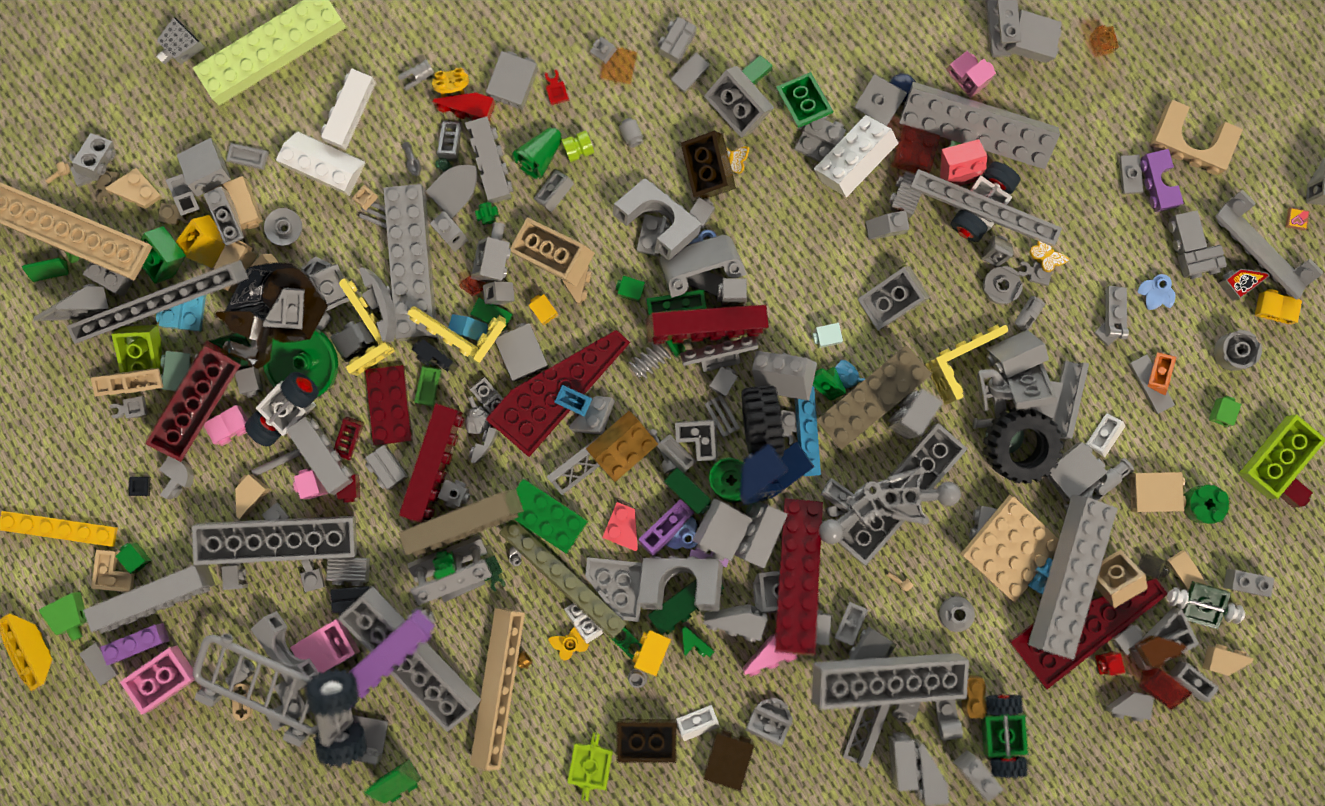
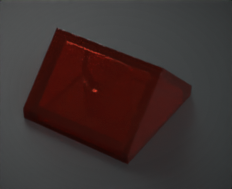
[1139,667,1192,710]

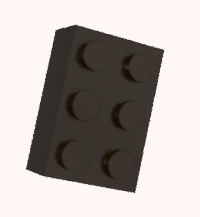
[681,130,736,199]
[617,719,676,763]

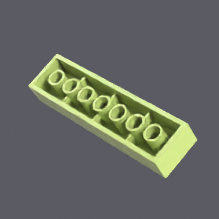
[193,0,346,105]

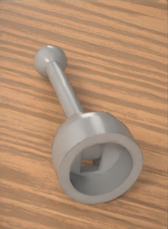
[650,429,677,474]

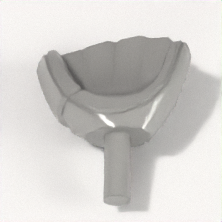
[466,396,492,434]

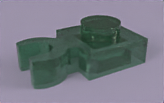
[484,555,506,592]

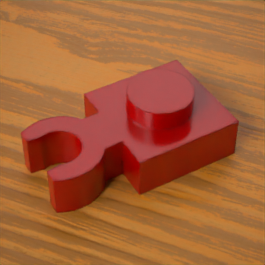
[545,70,569,106]

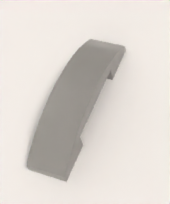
[359,267,396,343]

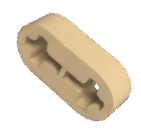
[232,682,253,721]

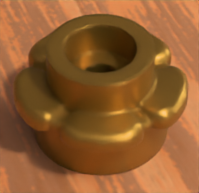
[517,651,533,669]

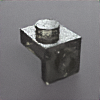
[1138,553,1170,582]

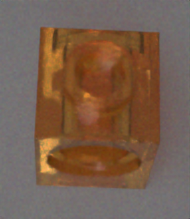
[1089,25,1119,57]

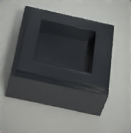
[129,477,151,496]

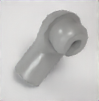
[509,546,522,566]

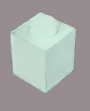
[812,323,843,348]

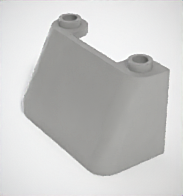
[660,235,746,298]

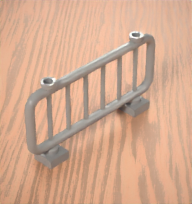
[193,633,319,747]

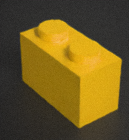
[632,630,671,676]

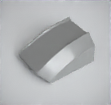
[753,571,780,613]

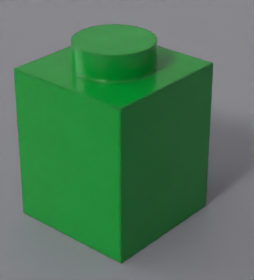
[615,276,645,303]
[115,543,152,574]

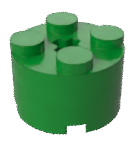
[1184,485,1229,524]

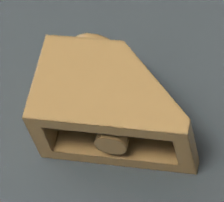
[235,474,271,519]

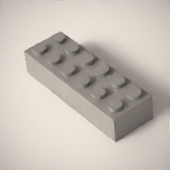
[83,564,215,634]

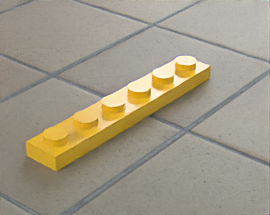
[0,511,118,547]

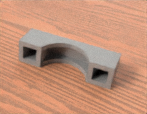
[251,611,319,693]

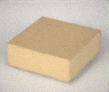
[352,185,378,210]

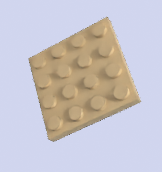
[960,495,1059,603]

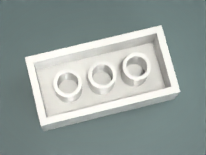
[814,115,898,198]

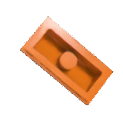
[1148,352,1177,395]

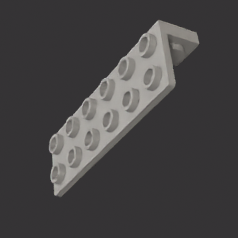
[1215,190,1323,300]

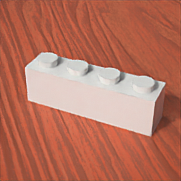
[321,69,376,150]

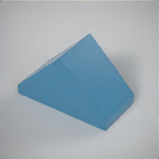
[448,314,488,341]
[554,385,592,416]

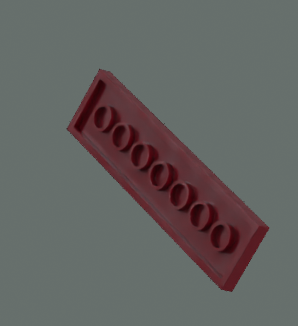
[775,498,823,656]

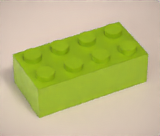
[1238,414,1325,499]

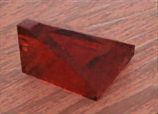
[459,276,486,296]

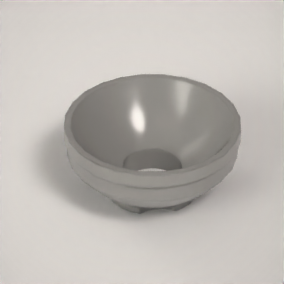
[939,596,975,632]

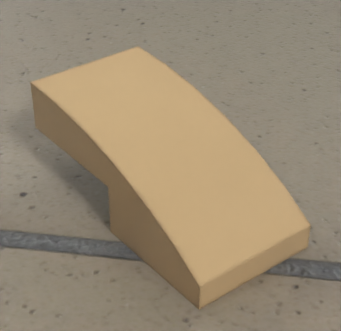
[1167,550,1207,592]

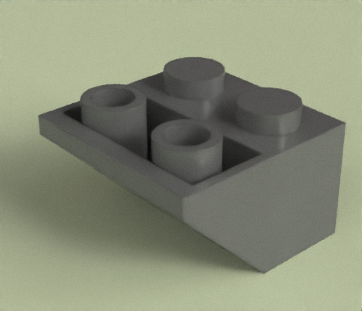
[848,627,897,660]

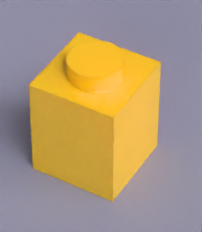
[529,294,558,326]

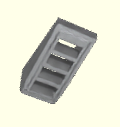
[437,121,462,162]

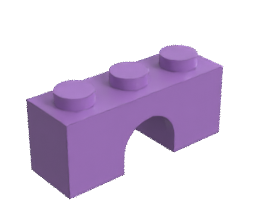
[1140,149,1184,213]
[100,623,170,666]

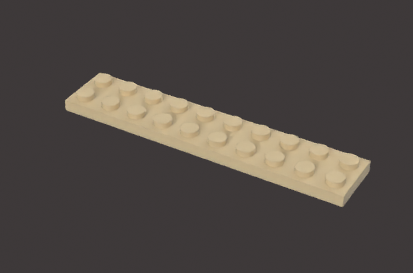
[0,182,152,281]

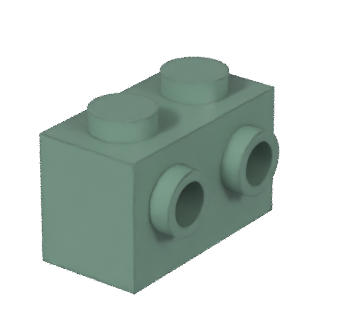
[161,351,192,391]

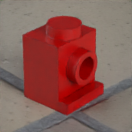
[1095,651,1125,676]

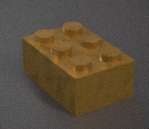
[586,411,658,482]

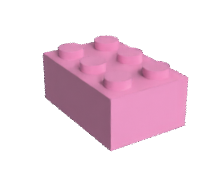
[120,646,195,715]

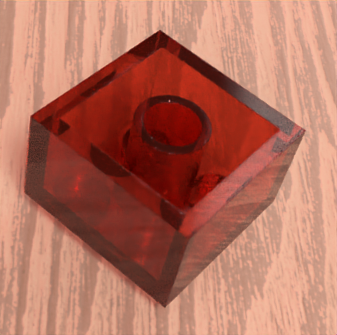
[890,125,941,174]

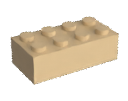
[510,217,595,287]

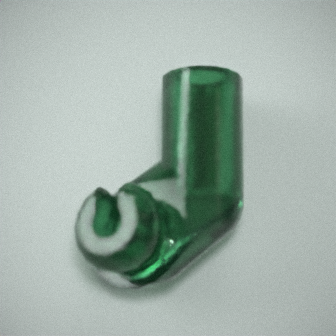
[435,158,453,172]

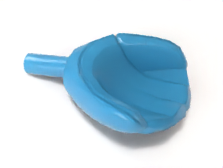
[835,360,865,389]

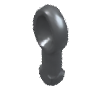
[402,142,421,176]

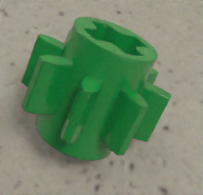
[475,202,499,225]

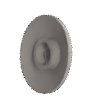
[264,208,302,246]

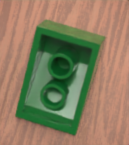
[776,72,834,128]
[364,759,421,804]

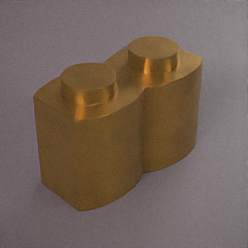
[962,675,987,718]

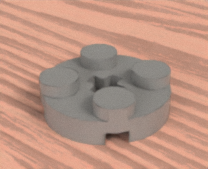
[983,266,1023,305]

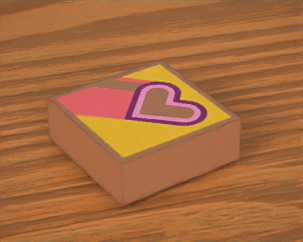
[1285,208,1310,231]

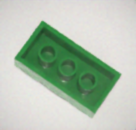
[514,479,589,554]

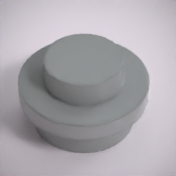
[628,668,647,688]

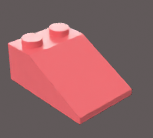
[940,139,987,186]

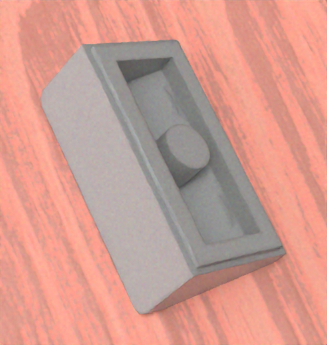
[534,170,574,212]

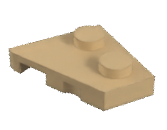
[105,168,161,209]

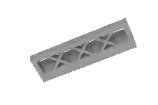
[1051,361,1089,440]
[547,437,600,495]
[842,704,890,769]

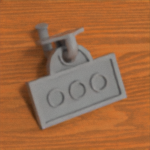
[972,363,1057,429]

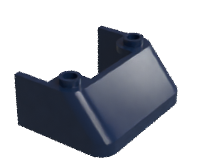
[740,442,815,504]

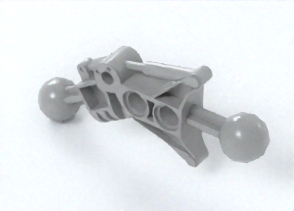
[819,467,961,544]

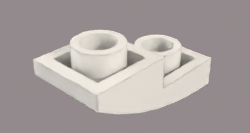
[564,603,603,644]

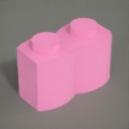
[204,405,248,446]

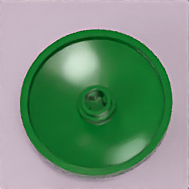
[263,328,338,397]

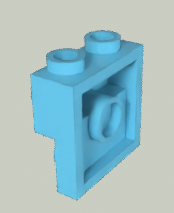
[156,288,206,332]

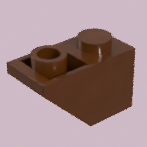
[1134,635,1187,668]

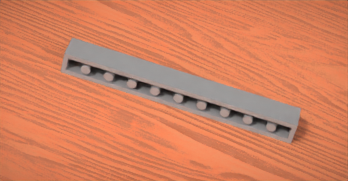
[66,260,249,344]

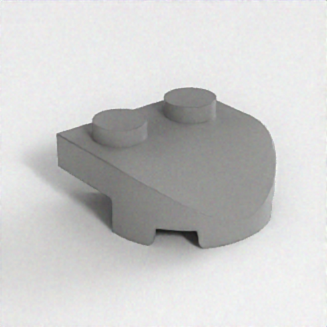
[745,698,793,747]

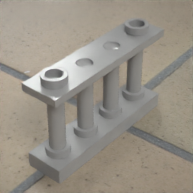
[986,0,1021,58]
[408,535,492,606]

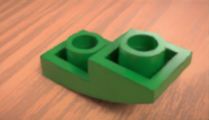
[432,550,456,580]

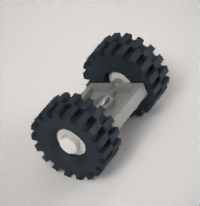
[305,669,367,767]

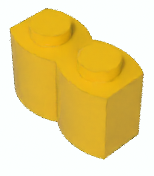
[1255,289,1302,325]

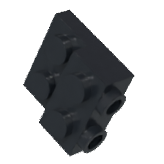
[412,339,459,372]

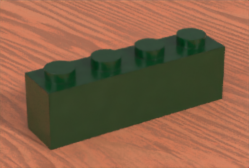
[648,579,724,635]

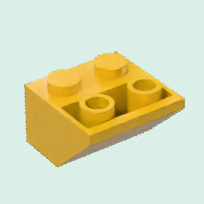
[176,215,225,268]

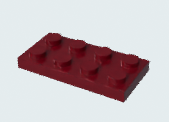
[365,365,413,446]

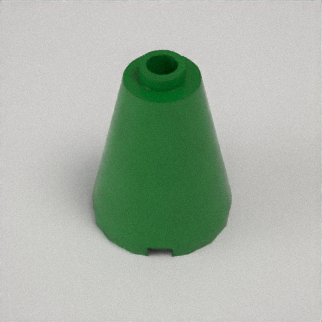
[512,127,562,180]

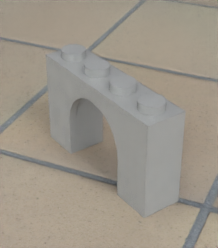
[612,178,702,261]
[638,556,723,611]

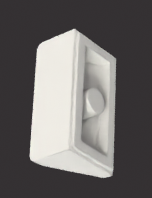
[1086,413,1125,457]
[676,705,720,741]

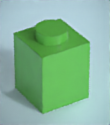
[1209,396,1242,427]

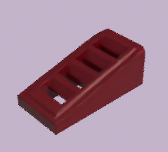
[334,417,364,460]

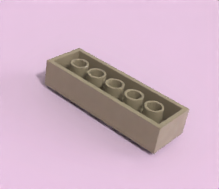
[816,345,932,450]
[398,489,524,557]

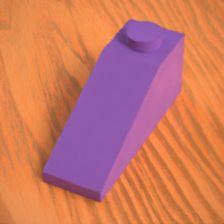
[639,499,694,556]

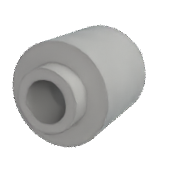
[619,118,643,148]

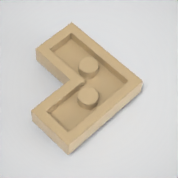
[91,550,135,592]

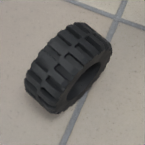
[741,385,784,458]
[983,407,1064,484]

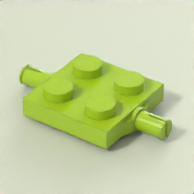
[567,732,613,801]

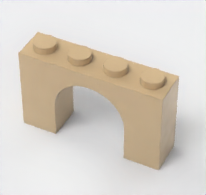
[1149,100,1243,175]

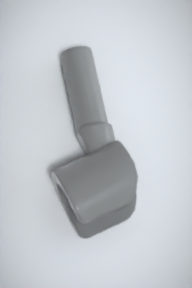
[826,505,846,517]

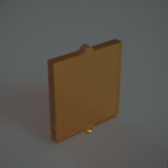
[601,47,637,84]

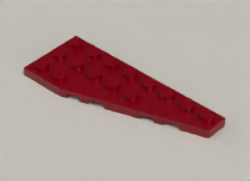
[485,330,631,457]
[1009,578,1168,690]

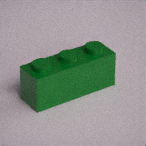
[646,290,706,315]

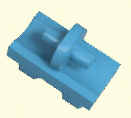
[1028,558,1053,595]

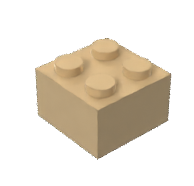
[1095,550,1148,608]

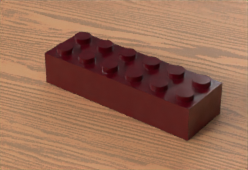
[645,305,769,345]
[145,340,242,462]
[399,403,465,523]

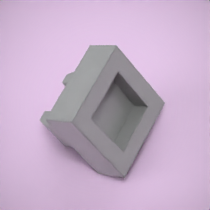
[590,37,617,64]

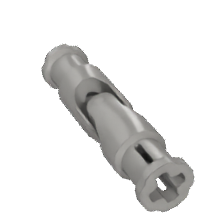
[1064,458,1135,512]

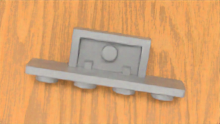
[680,336,758,372]

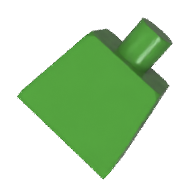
[39,592,87,642]

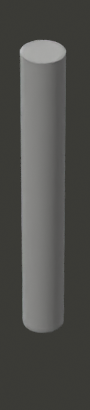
[251,448,302,477]

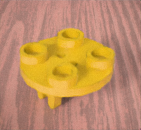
[431,68,469,97]

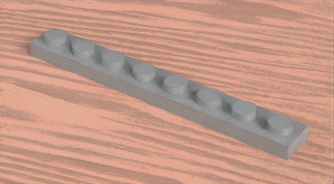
[910,169,1062,247]

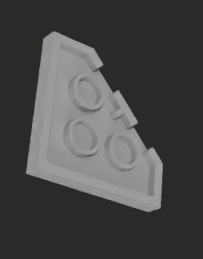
[585,557,643,622]

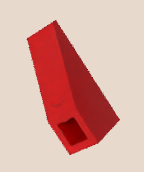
[432,92,496,121]

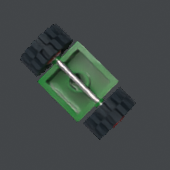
[981,694,1028,778]

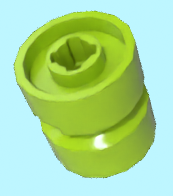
[561,130,595,163]

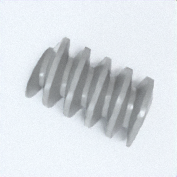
[628,343,671,381]

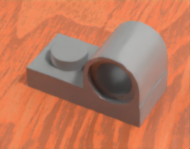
[935,699,963,741]

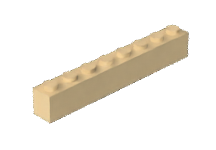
[470,608,525,771]

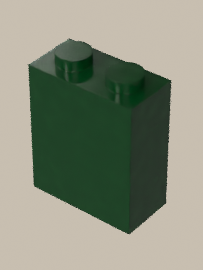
[664,468,711,514]

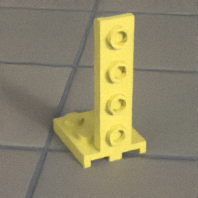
[339,278,395,376]
[407,306,506,363]
[924,324,1008,405]

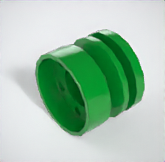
[709,457,743,503]

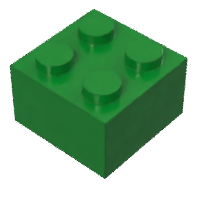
[140,226,186,284]

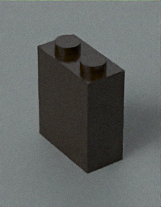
[703,729,755,791]

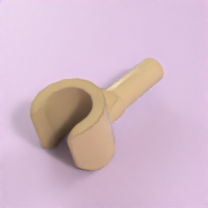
[45,162,70,184]
[887,572,914,591]

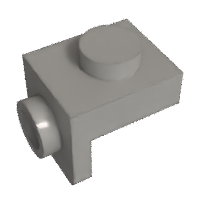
[892,702,920,723]

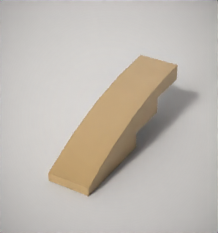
[91,368,163,397]

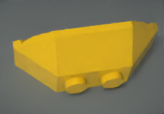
[0,614,53,691]

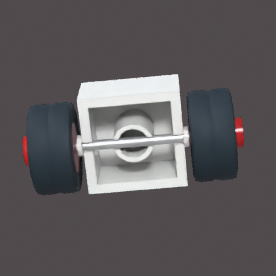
[950,162,1021,242]
[245,372,319,446]

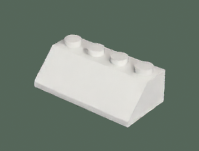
[276,131,366,196]

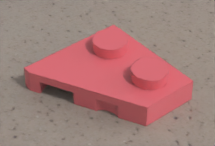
[602,502,638,552]

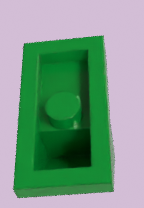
[812,367,846,401]
[682,625,715,658]

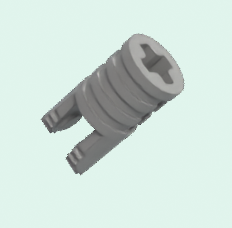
[397,59,435,91]
[1015,296,1046,332]

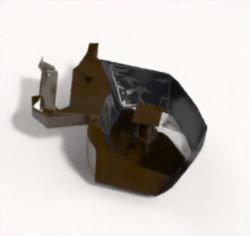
[215,262,328,369]

